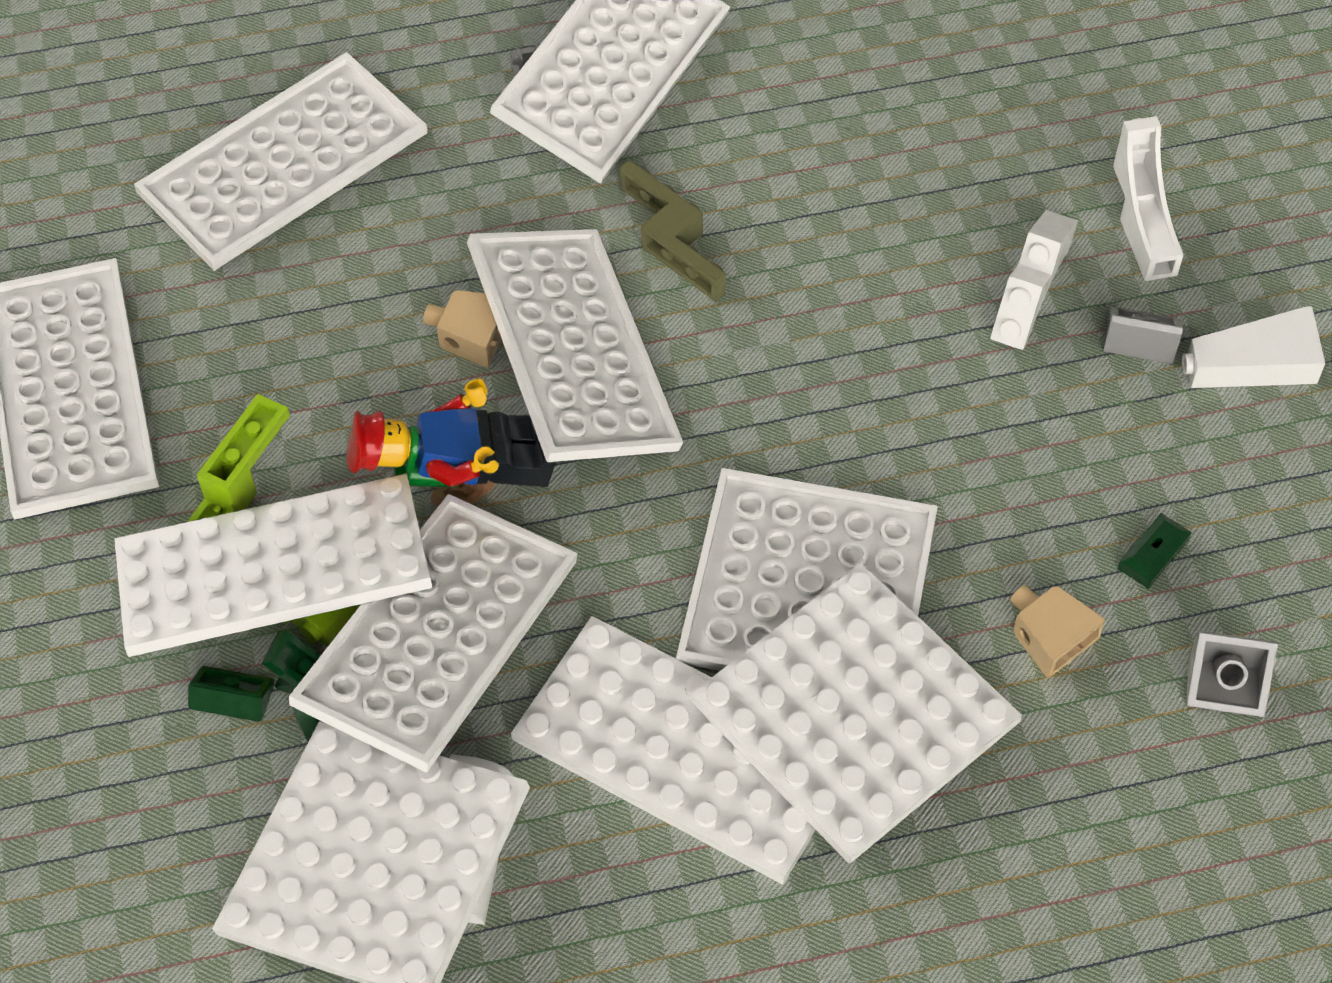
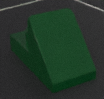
[262,630,321,694]

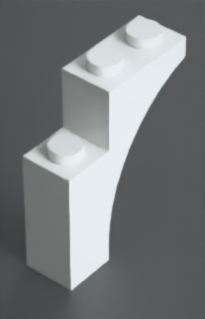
[1113,116,1184,281]
[990,210,1078,350]

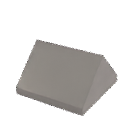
[1103,306,1183,364]
[1186,631,1278,717]

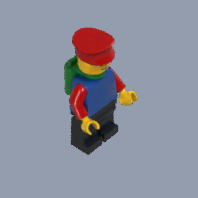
[346,378,555,488]

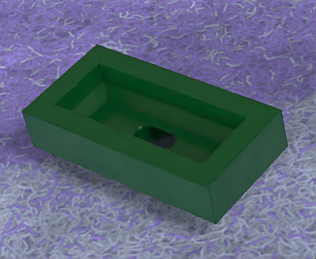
[1117,513,1192,589]

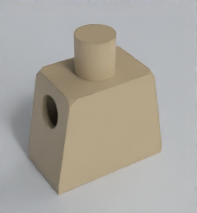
[423,290,502,368]
[1010,585,1105,679]

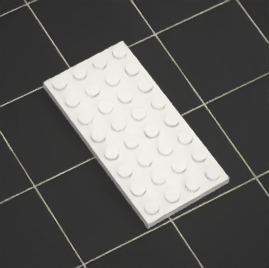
[490,0,730,184]
[134,52,428,271]
[467,229,683,462]
[0,258,159,520]
[114,474,432,657]
[289,494,577,773]
[511,616,816,885]

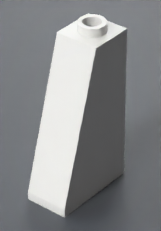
[1182,306,1325,388]

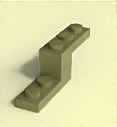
[620,160,726,302]

